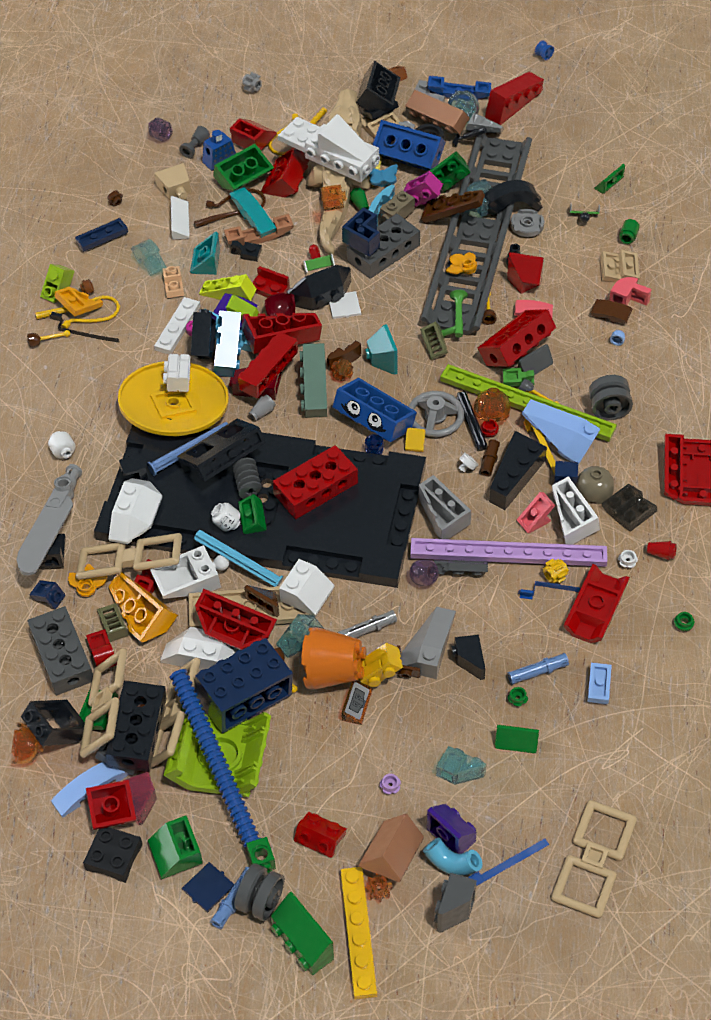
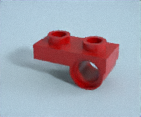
[86,629,117,668]

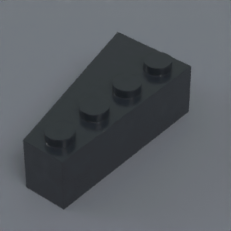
[489,431,547,510]

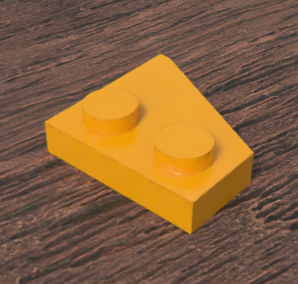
[54,286,103,316]

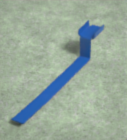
[518,581,581,600]
[467,838,549,886]

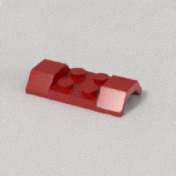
[564,564,630,644]

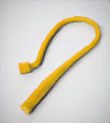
[268,107,327,155]
[35,295,120,329]

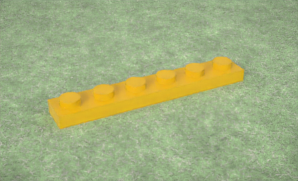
[341,867,377,999]

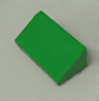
[594,164,625,194]
[238,494,267,534]
[495,725,539,754]

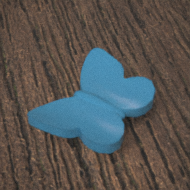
[368,164,398,187]

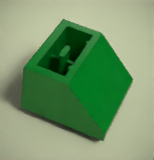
[430,151,471,192]
[148,815,203,879]

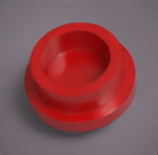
[481,419,499,437]

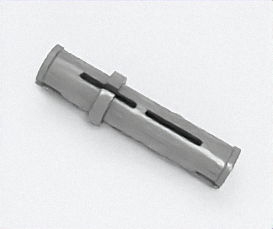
[337,610,397,638]

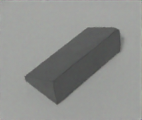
[518,344,553,375]

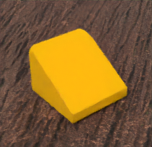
[405,428,426,452]

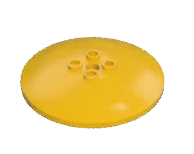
[118,361,229,436]

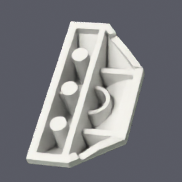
[109,478,162,544]
[160,627,238,671]

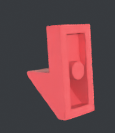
[517,492,555,533]

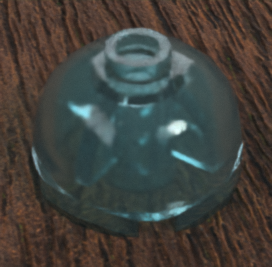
[448,90,480,123]

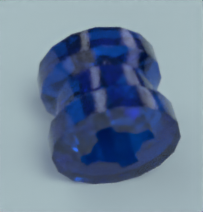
[365,434,384,455]

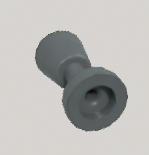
[179,126,210,158]

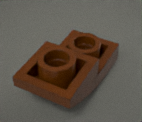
[591,299,633,323]
[327,340,362,371]

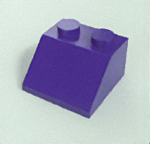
[427,803,477,854]

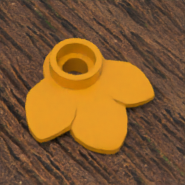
[445,252,477,275]
[68,564,108,597]

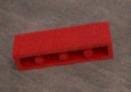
[238,331,298,398]

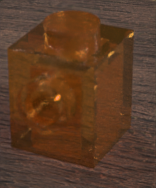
[321,184,347,211]

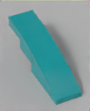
[230,187,276,238]

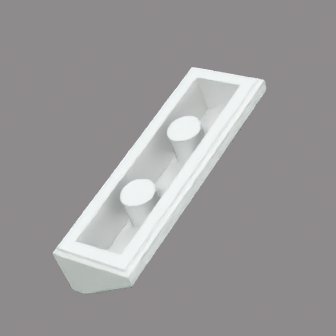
[171,196,190,240]

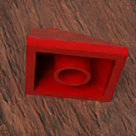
[86,780,136,830]

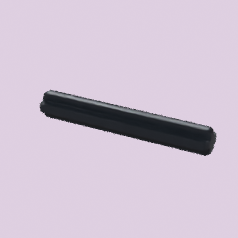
[457,391,487,451]

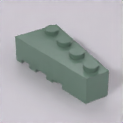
[299,343,328,418]

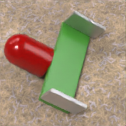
[303,244,335,273]

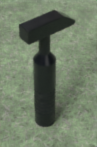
[453,127,487,147]

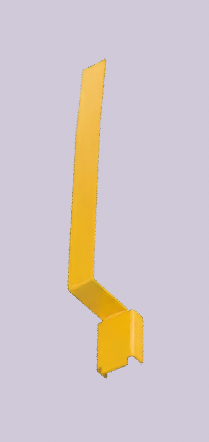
[523,419,555,475]

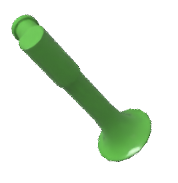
[442,290,468,337]

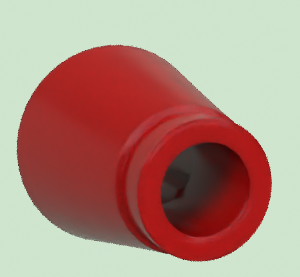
[647,541,677,560]

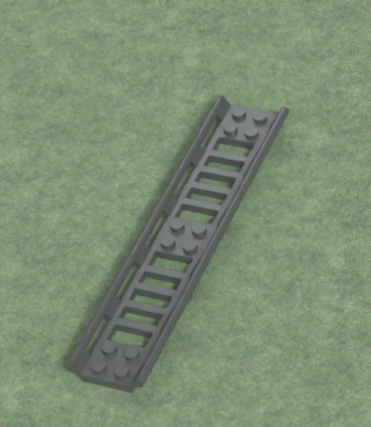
[421,134,532,336]

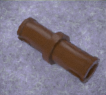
[480,439,500,477]

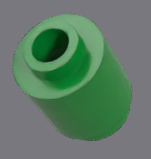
[619,219,640,244]

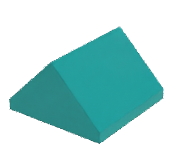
[190,231,220,275]

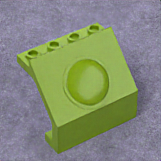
[164,703,271,797]

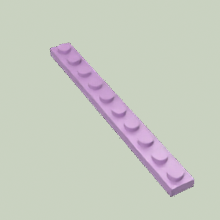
[411,538,607,567]

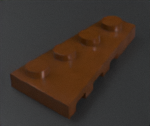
[421,190,485,223]

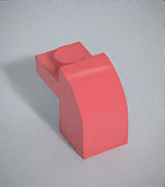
[609,277,652,306]

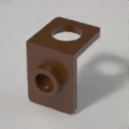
[395,645,421,678]

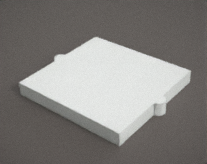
[329,291,361,319]

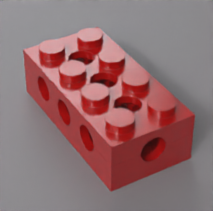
[477,309,557,367]
[273,445,358,520]

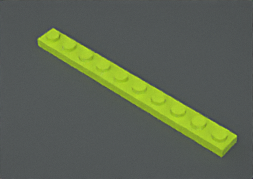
[440,364,617,442]

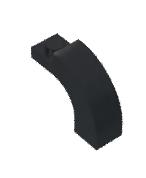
[484,180,543,213]

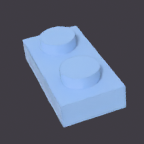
[587,663,612,704]

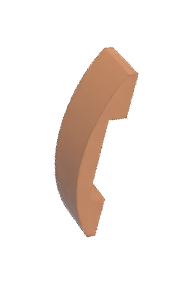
[224,214,294,245]

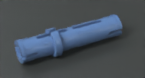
[507,653,569,685]
[210,867,249,929]

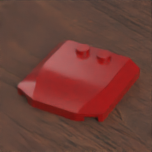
[664,434,711,506]

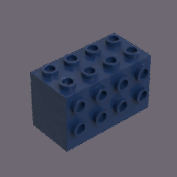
[195,638,293,733]

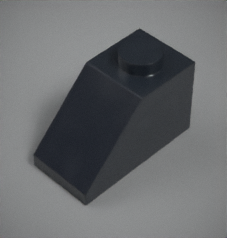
[451,634,485,680]

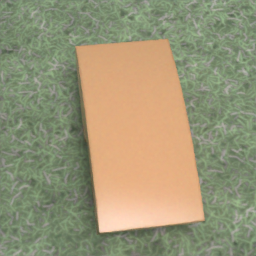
[162,266,184,298]

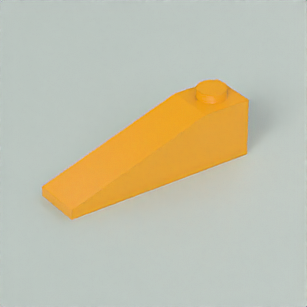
[108,572,178,642]

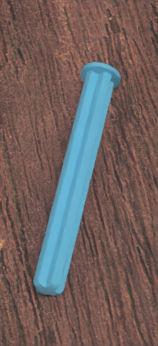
[194,530,283,587]

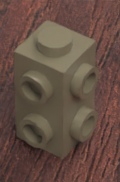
[380,190,415,222]

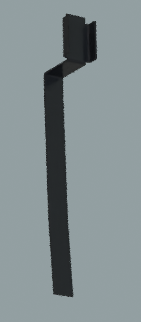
[50,312,120,343]

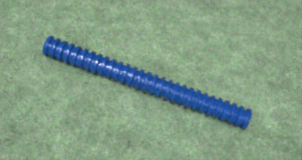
[169,669,261,848]

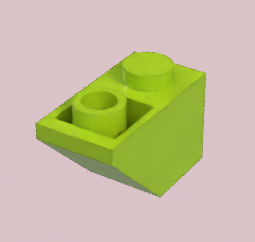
[40,264,75,303]

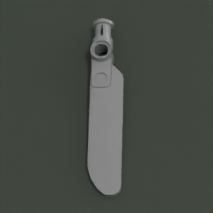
[17,464,82,576]

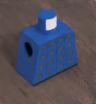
[202,130,236,171]

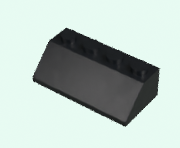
[356,60,401,111]

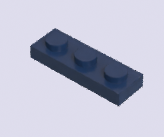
[75,218,128,252]

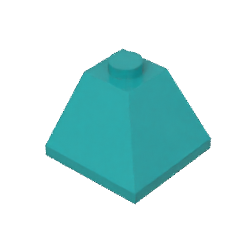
[364,324,398,375]

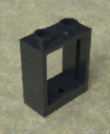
[191,309,217,360]
[20,700,85,746]

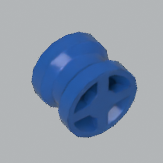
[535,40,554,60]

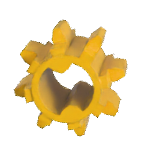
[543,559,569,584]

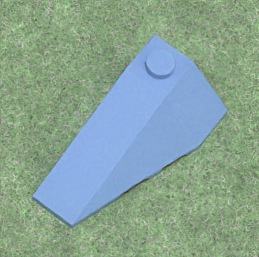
[522,399,600,464]

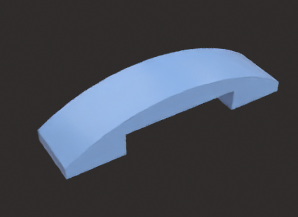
[51,762,130,818]

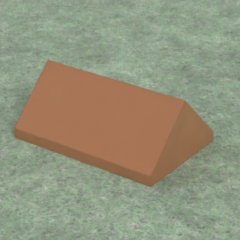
[359,813,424,882]

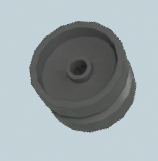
[589,374,633,420]
[234,863,285,921]

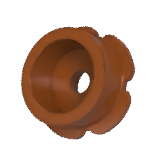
[80,279,94,296]

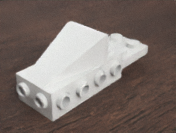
[278,114,380,183]

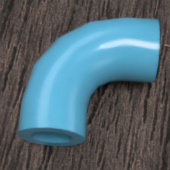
[423,838,482,876]

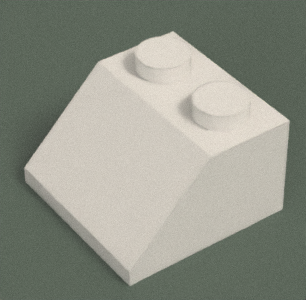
[279,559,334,617]

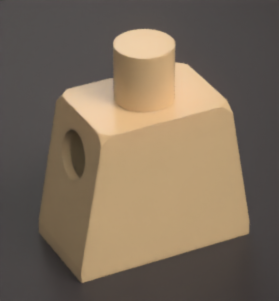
[154,163,191,200]

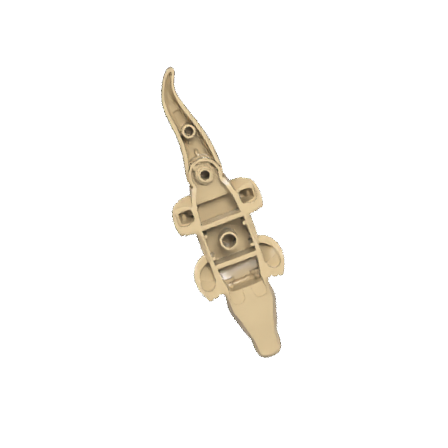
[307,89,372,255]

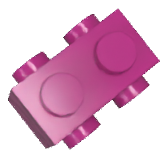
[403,171,443,207]

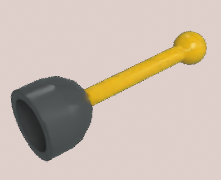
[519,379,560,404]

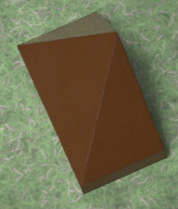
[244,585,280,617]

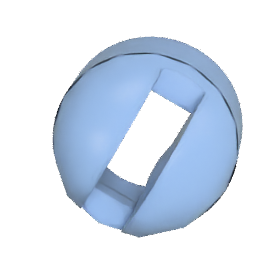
[610,330,625,346]

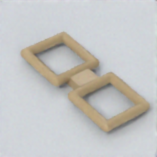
[76,533,182,580]
[80,648,127,758]
[151,658,201,768]
[551,800,637,918]

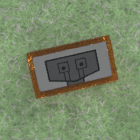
[341,680,373,725]

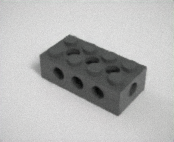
[347,214,420,279]
[27,606,93,696]

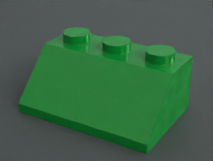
[213,144,274,191]
[271,891,334,976]

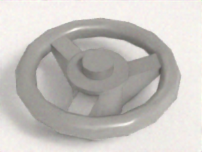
[408,391,464,437]

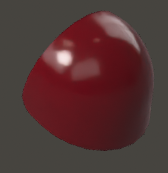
[265,293,296,316]

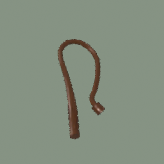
[194,188,266,228]

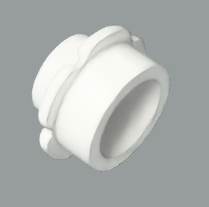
[618,550,638,568]

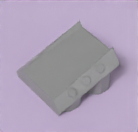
[465,113,504,134]

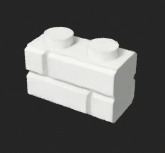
[163,354,190,392]

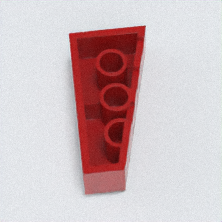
[485,71,544,125]
[241,313,322,354]

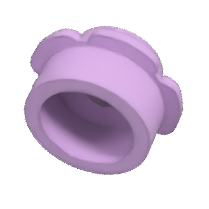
[380,774,401,794]

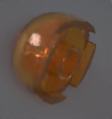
[474,388,511,422]
[11,722,44,765]

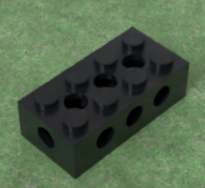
[106,680,167,772]

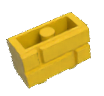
[359,643,403,687]

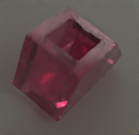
[125,772,157,826]

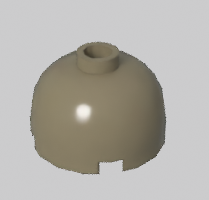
[576,466,614,504]

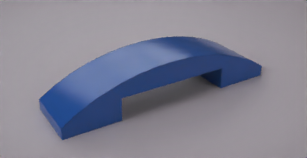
[428,76,491,100]

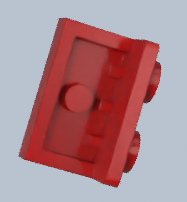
[294,812,347,858]

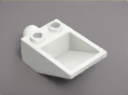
[150,545,229,599]

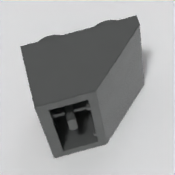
[434,873,477,933]

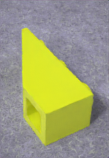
[199,274,257,301]

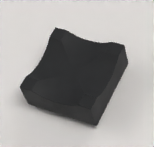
[83,827,143,883]

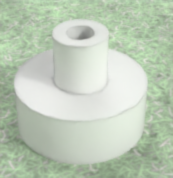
[459,452,479,472]

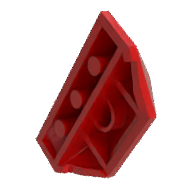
[195,589,277,650]

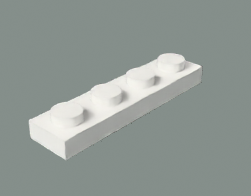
[154,297,201,355]

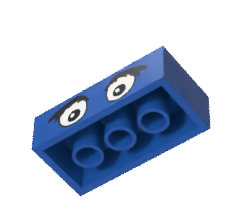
[333,378,417,442]

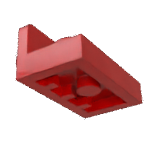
[252,266,290,298]

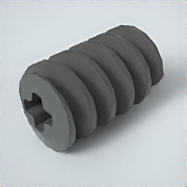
[232,458,262,499]

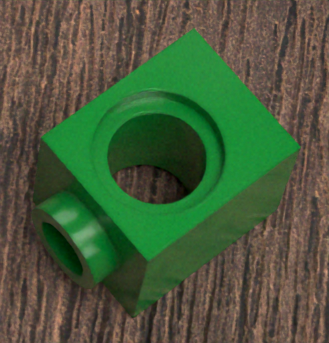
[246,837,276,873]

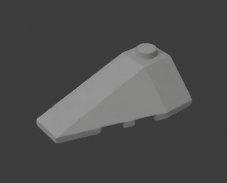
[400,607,456,679]

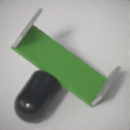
[570,203,600,223]

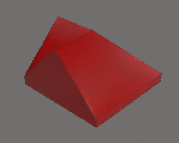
[507,252,544,294]

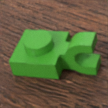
[503,368,534,387]

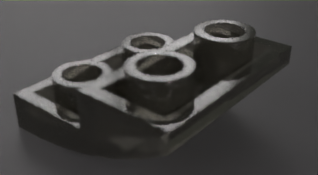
[602,483,657,532]

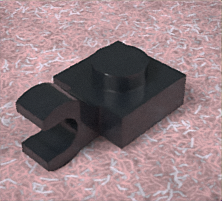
[231,240,262,262]

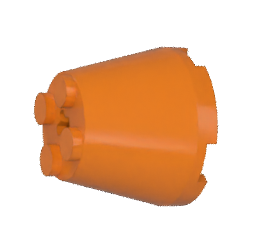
[301,627,366,689]

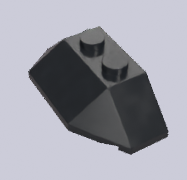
[287,265,351,310]

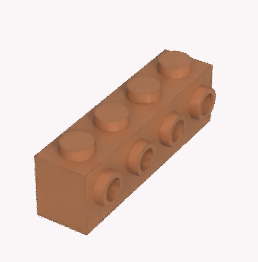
[405,90,470,135]

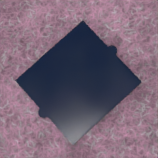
[182,862,234,913]

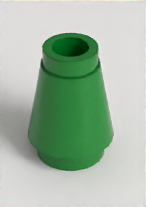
[350,188,369,211]

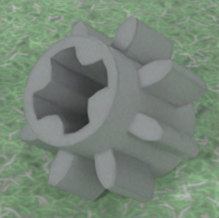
[242,72,262,93]

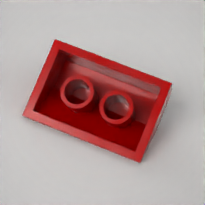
[261,147,309,198]

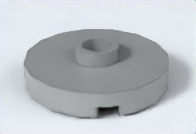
[510,209,545,237]

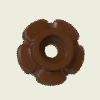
[107,190,123,206]

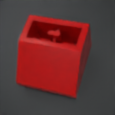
[230,118,277,150]

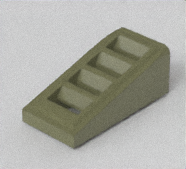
[420,321,448,360]
[97,603,129,642]

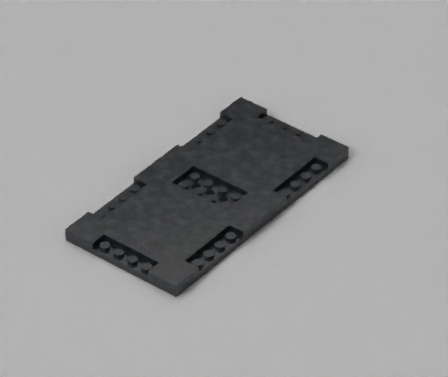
[94,418,426,588]

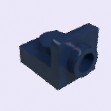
[29,580,65,609]

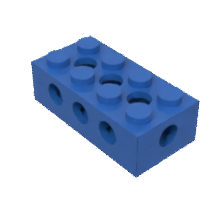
[373,120,446,171]

